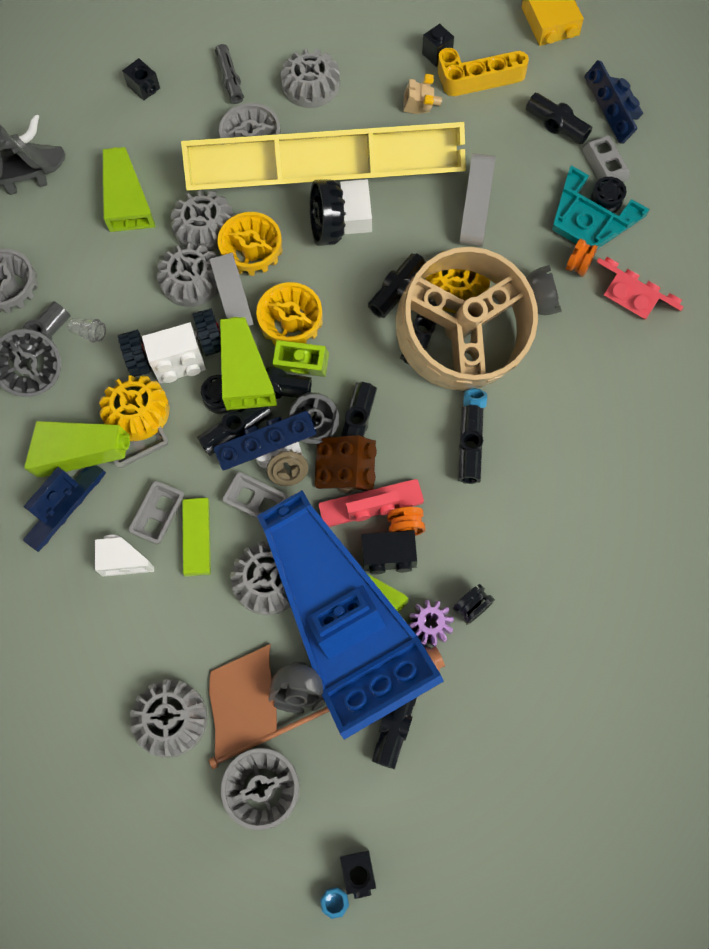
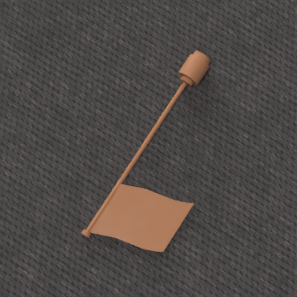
[209,644,445,769]

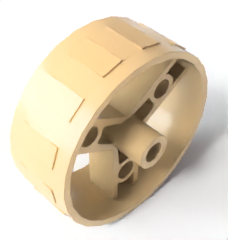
[396,247,538,391]

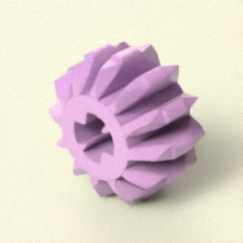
[408,600,454,647]

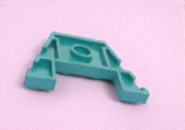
[552,165,650,249]

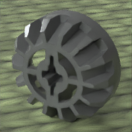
[0,328,61,397]

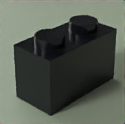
[362,530,417,574]

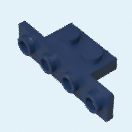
[584,60,644,144]
[214,411,317,471]
[23,465,106,552]

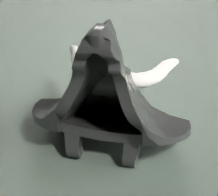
[0,115,66,195]

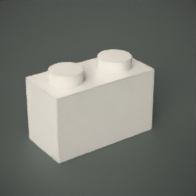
[340,179,372,234]

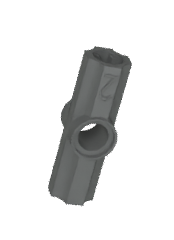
[8,301,71,366]

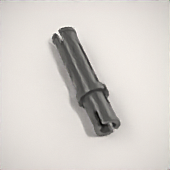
[215,44,244,104]

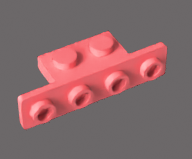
[597,257,684,320]
[319,479,424,527]

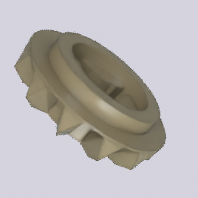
[267,449,308,486]

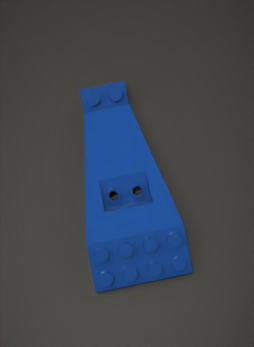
[257,490,444,740]

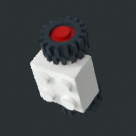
[118,308,221,383]

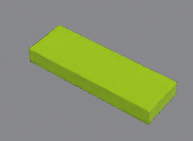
[182,498,211,577]

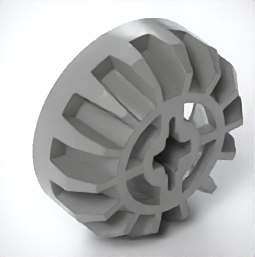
[280,49,340,108]
[219,103,281,138]
[170,190,234,251]
[156,243,219,307]
[0,249,38,313]
[230,542,291,615]
[130,679,208,758]
[221,748,300,830]

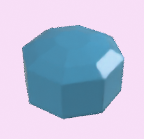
[463,388,487,408]
[320,887,349,919]

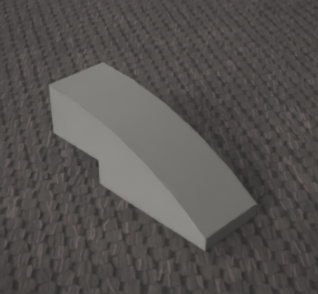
[209,253,254,326]

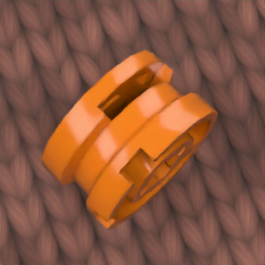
[565,238,598,277]
[387,507,426,536]

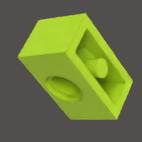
[273,340,329,377]

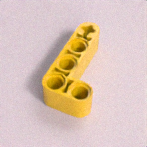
[438,48,529,96]

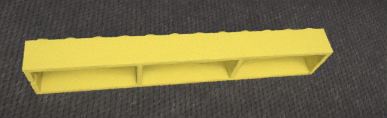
[181,122,466,191]

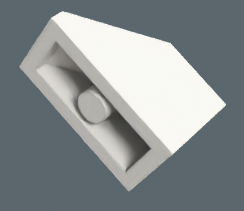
[95,535,154,577]

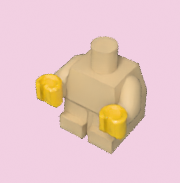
[403,74,442,114]

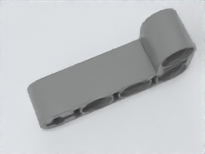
[459,153,496,247]

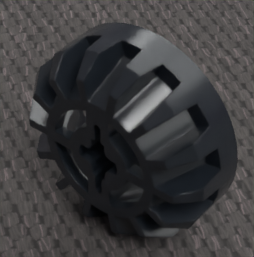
[310,179,346,246]

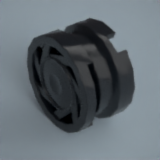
[590,176,627,213]
[200,375,231,414]
[453,584,495,625]

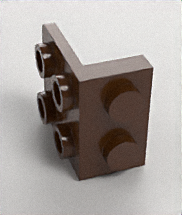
[315,435,377,491]

